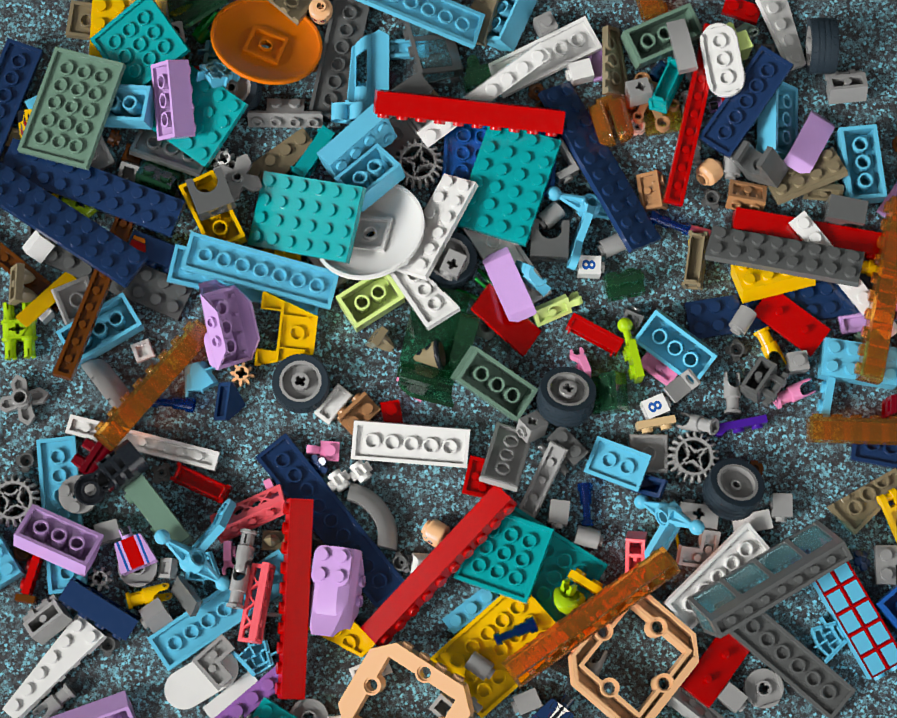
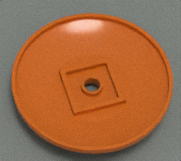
[211,0,323,85]

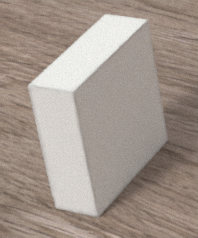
[130,338,156,364]

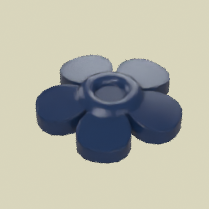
[309,454,328,475]
[853,550,871,572]

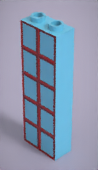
[812,562,897,681]

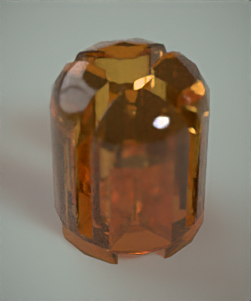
[588,94,634,147]

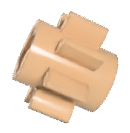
[230,362,255,387]

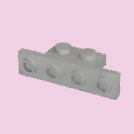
[247,98,323,128]

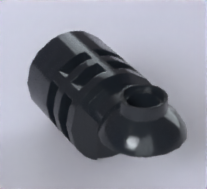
[74,439,150,505]

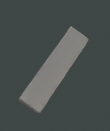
[518,441,569,519]

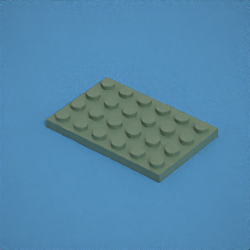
[17,46,126,170]

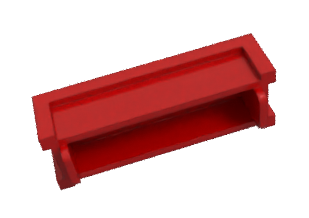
[565,313,624,357]
[170,462,232,504]

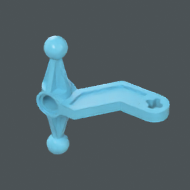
[547,186,610,271]
[634,494,705,585]
[154,498,236,591]

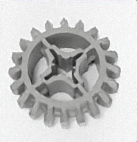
[393,138,443,189]
[667,432,719,484]
[0,475,41,528]

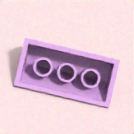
[151,60,196,141]
[14,504,104,577]
[49,691,136,718]

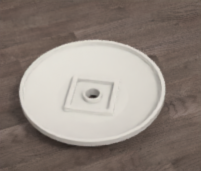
[319,184,425,280]

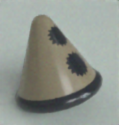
[413,338,446,370]

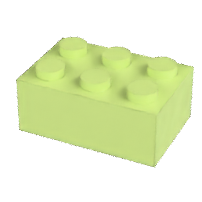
[335,274,405,333]

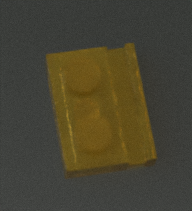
[644,104,682,137]

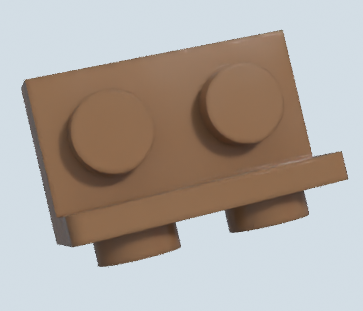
[636,170,668,212]
[725,179,767,211]
[337,391,381,436]

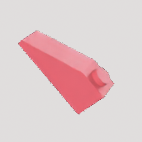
[624,531,647,594]

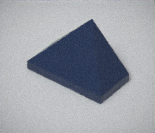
[214,382,246,421]
[630,475,668,499]

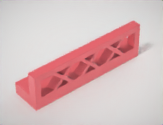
[210,484,286,544]
[238,562,276,644]

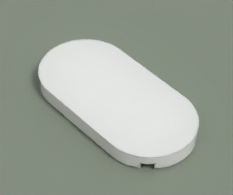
[700,23,745,98]
[164,653,239,710]

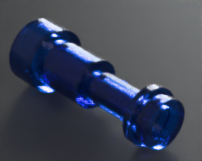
[649,209,691,236]
[151,395,196,413]
[577,483,594,527]
[493,616,539,645]

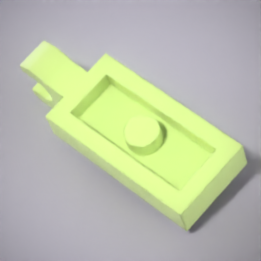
[533,291,583,327]

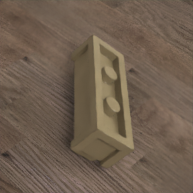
[681,230,709,290]

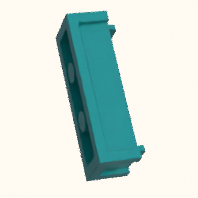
[648,57,685,114]
[291,126,336,178]

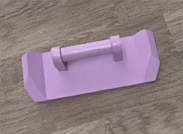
[784,110,835,174]
[482,247,537,322]

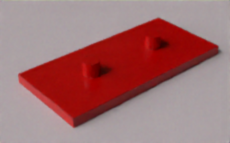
[470,283,541,357]
[754,294,831,357]
[681,634,750,708]

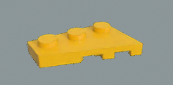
[308,621,376,658]

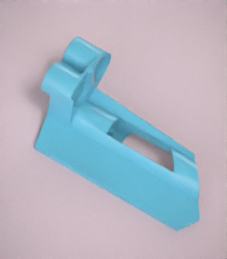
[331,30,390,124]

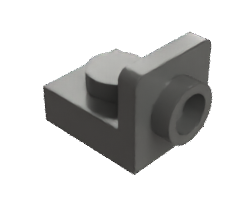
[618,305,645,337]

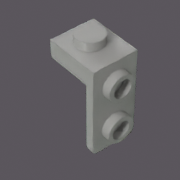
[555,138,579,185]

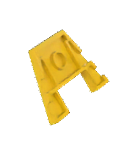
[254,291,318,366]

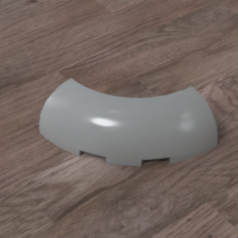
[80,359,143,428]
[347,482,398,551]

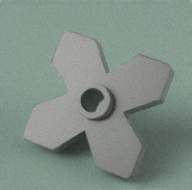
[213,154,262,201]
[0,375,50,426]

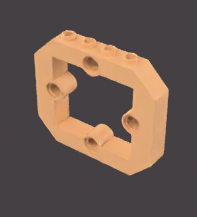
[568,592,699,718]
[338,641,475,718]

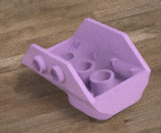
[199,279,260,370]
[308,545,366,637]

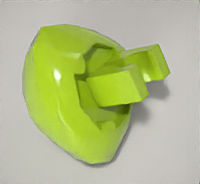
[554,578,586,615]

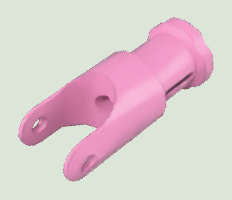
[773,378,816,409]

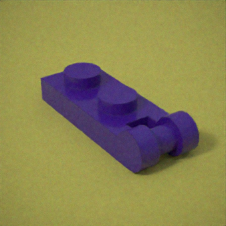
[713,414,768,438]

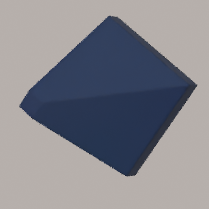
[648,60,666,83]

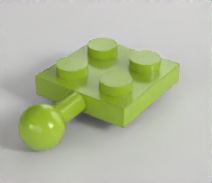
[617,317,645,384]

